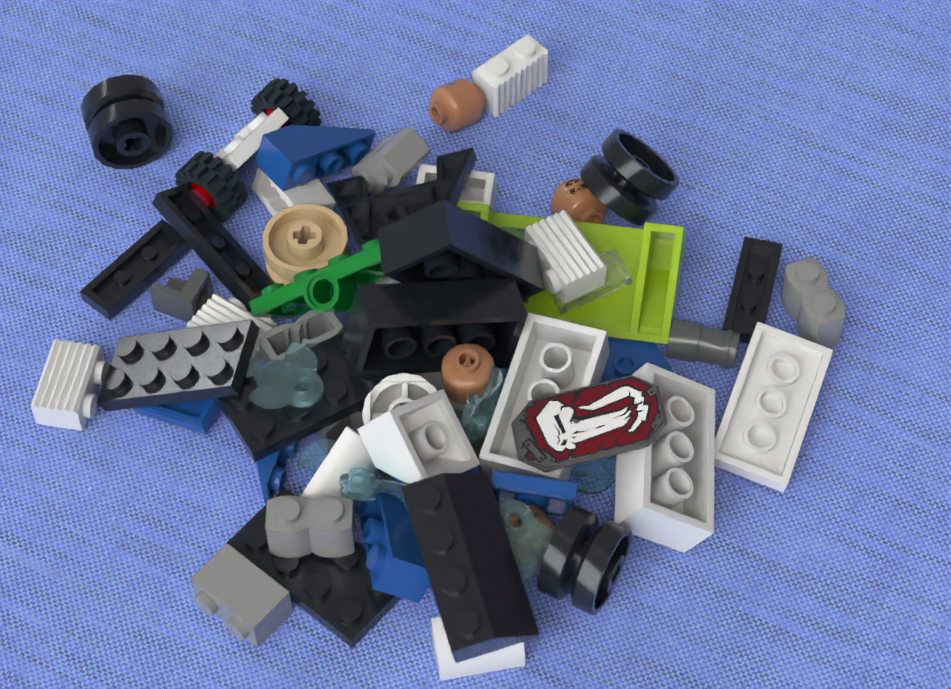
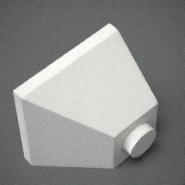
[357,389,480,484]

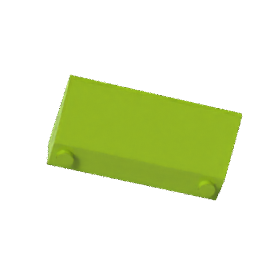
[456,201,688,345]

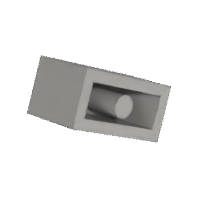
[191,543,293,647]

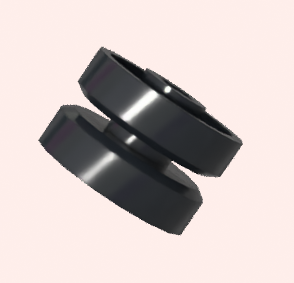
[80,75,173,169]
[580,129,679,226]
[537,505,632,616]

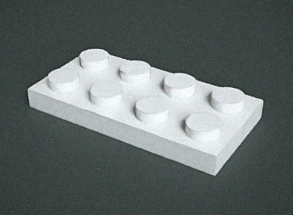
[715,322,833,493]

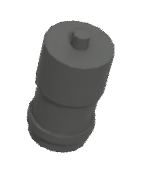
[666,318,741,369]

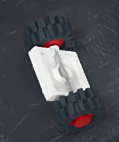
[175,78,321,223]

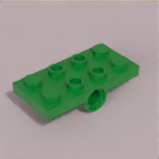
[249,239,388,319]

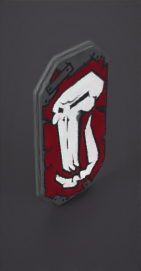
[511,375,668,473]

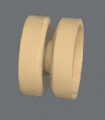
[262,204,350,286]

